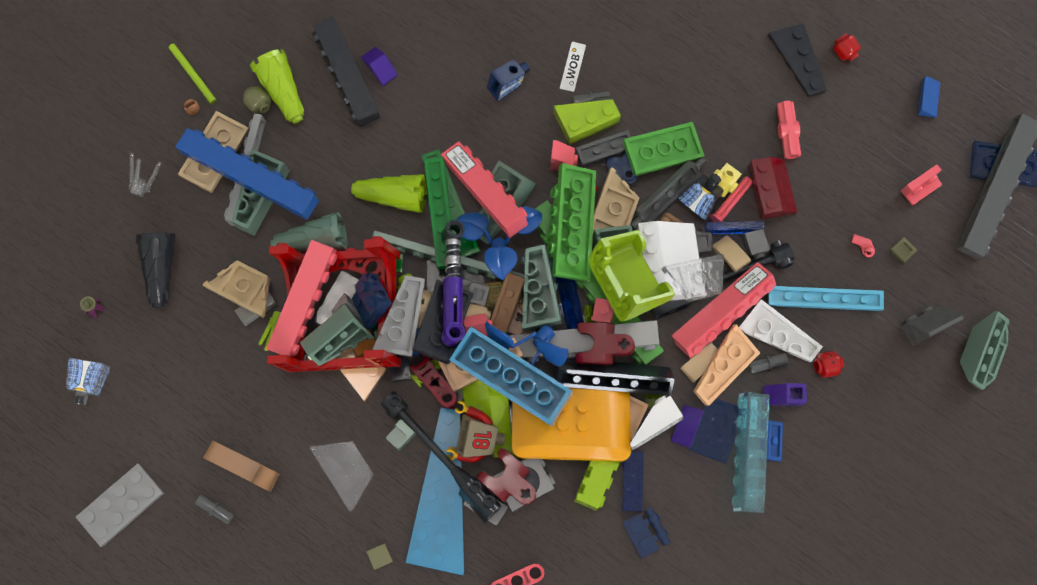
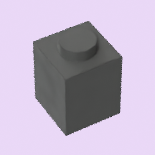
[742,229,770,260]

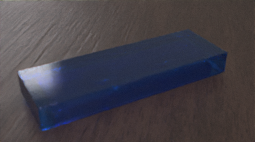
[704,221,764,234]
[556,277,584,330]
[622,452,644,512]

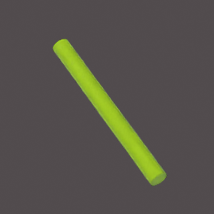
[168,43,217,104]

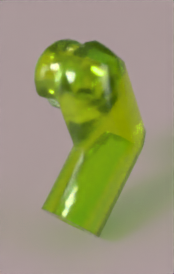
[583,305,595,323]

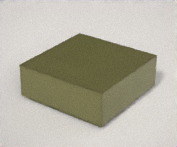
[889,237,918,264]
[366,543,393,570]

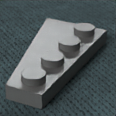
[372,275,425,357]

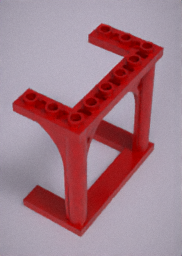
[267,236,401,372]

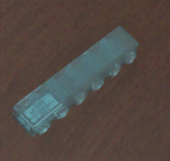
[732,392,769,513]

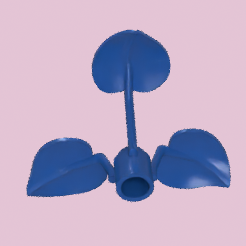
[456,207,542,280]
[485,321,568,372]

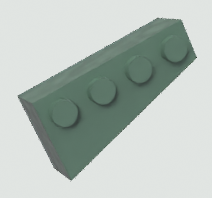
[522,245,563,332]

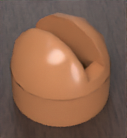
[184,99,200,115]

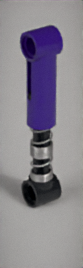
[441,220,465,347]

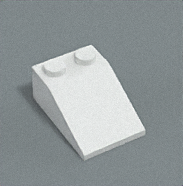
[630,395,683,450]

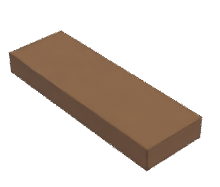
[491,272,525,333]

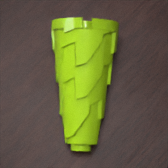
[250,49,305,124]
[351,174,427,213]

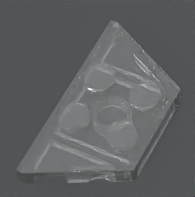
[661,254,724,302]
[310,441,374,512]

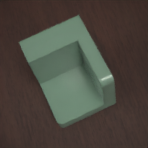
[386,419,416,451]

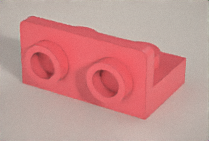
[901,165,942,205]

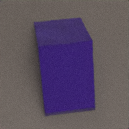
[361,47,398,86]

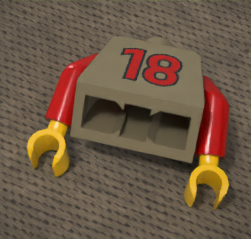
[446,400,505,463]

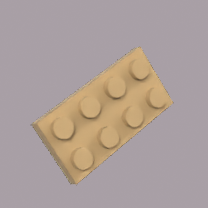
[178,111,250,193]

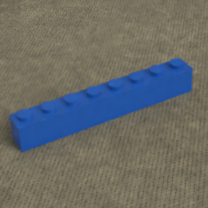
[175,128,319,220]

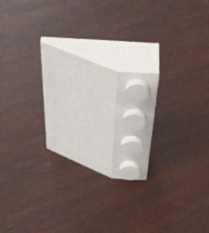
[637,221,705,301]

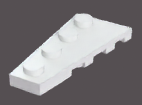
[739,299,823,363]

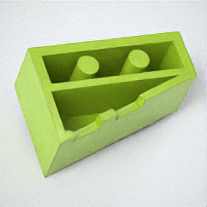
[553,99,621,145]

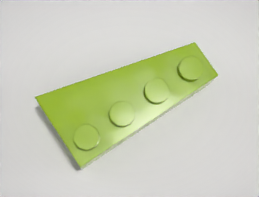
[574,461,620,511]

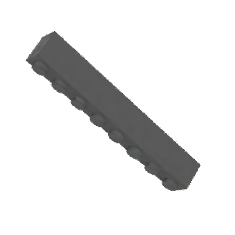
[956,113,1037,259]

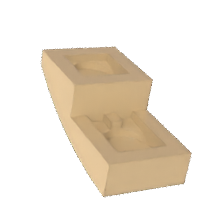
[712,235,751,273]
[680,342,718,383]

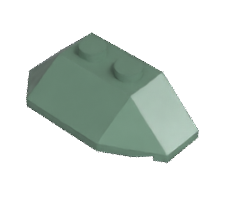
[960,311,1009,390]

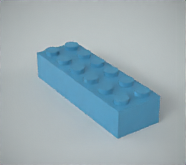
[449,327,573,427]

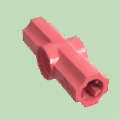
[777,101,801,159]

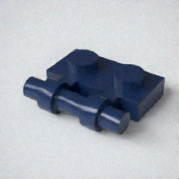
[622,507,671,558]

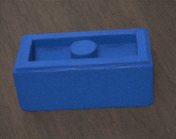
[918,76,940,118]
[757,420,783,461]

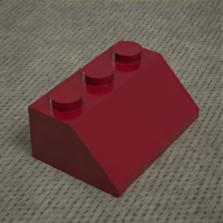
[748,157,797,220]

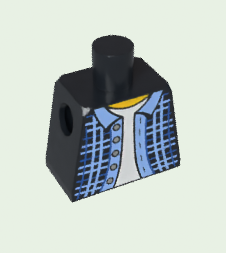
[677,173,724,221]

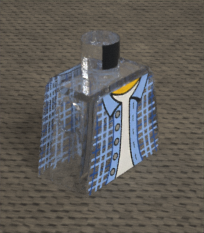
[66,358,111,405]

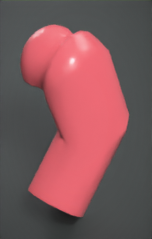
[851,234,875,258]

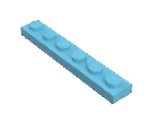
[768,286,884,311]

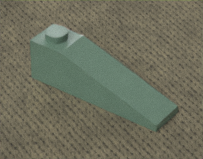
[479,161,536,244]

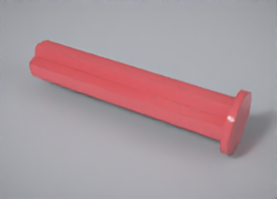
[710,176,753,225]

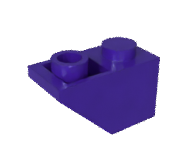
[763,383,807,406]

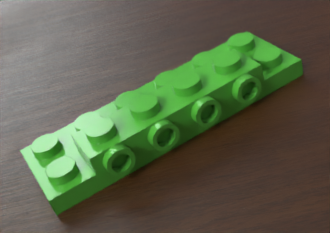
[547,163,596,282]

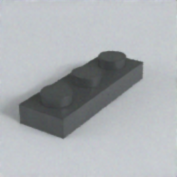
[576,130,631,167]

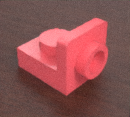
[591,298,614,324]

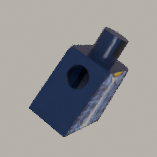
[487,60,530,102]

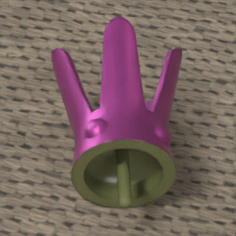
[80,296,105,318]

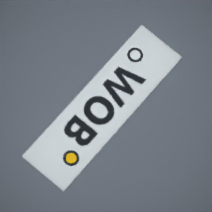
[560,42,586,92]

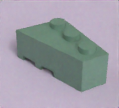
[300,304,375,366]

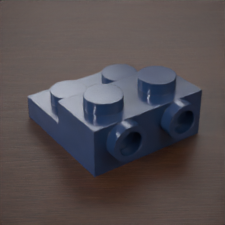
[352,273,392,329]

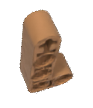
[203,440,280,492]

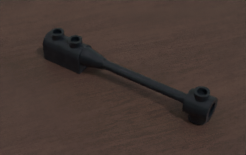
[650,240,794,320]
[381,391,501,523]

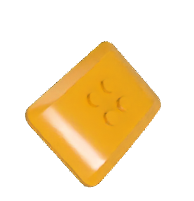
[512,387,631,462]

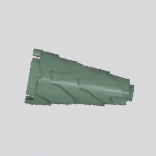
[270,212,348,253]

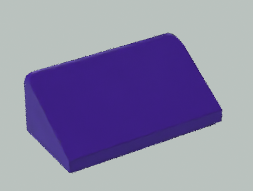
[671,405,704,448]

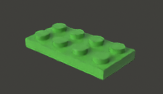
[622,122,704,176]

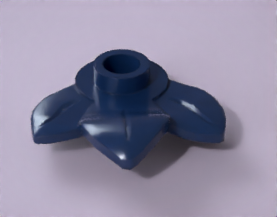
[604,152,639,185]

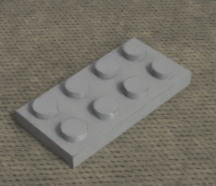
[76,463,164,547]

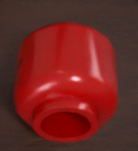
[833,33,861,62]
[813,351,844,378]

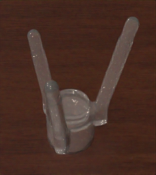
[129,153,162,196]

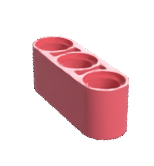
[491,564,544,585]

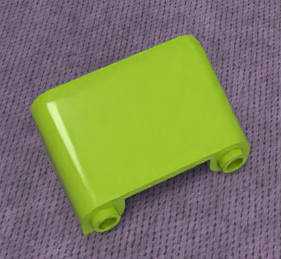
[589,230,675,321]

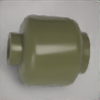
[243,86,271,114]

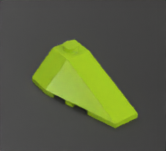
[461,380,514,458]

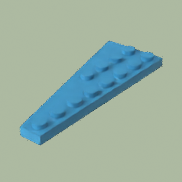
[406,407,464,575]

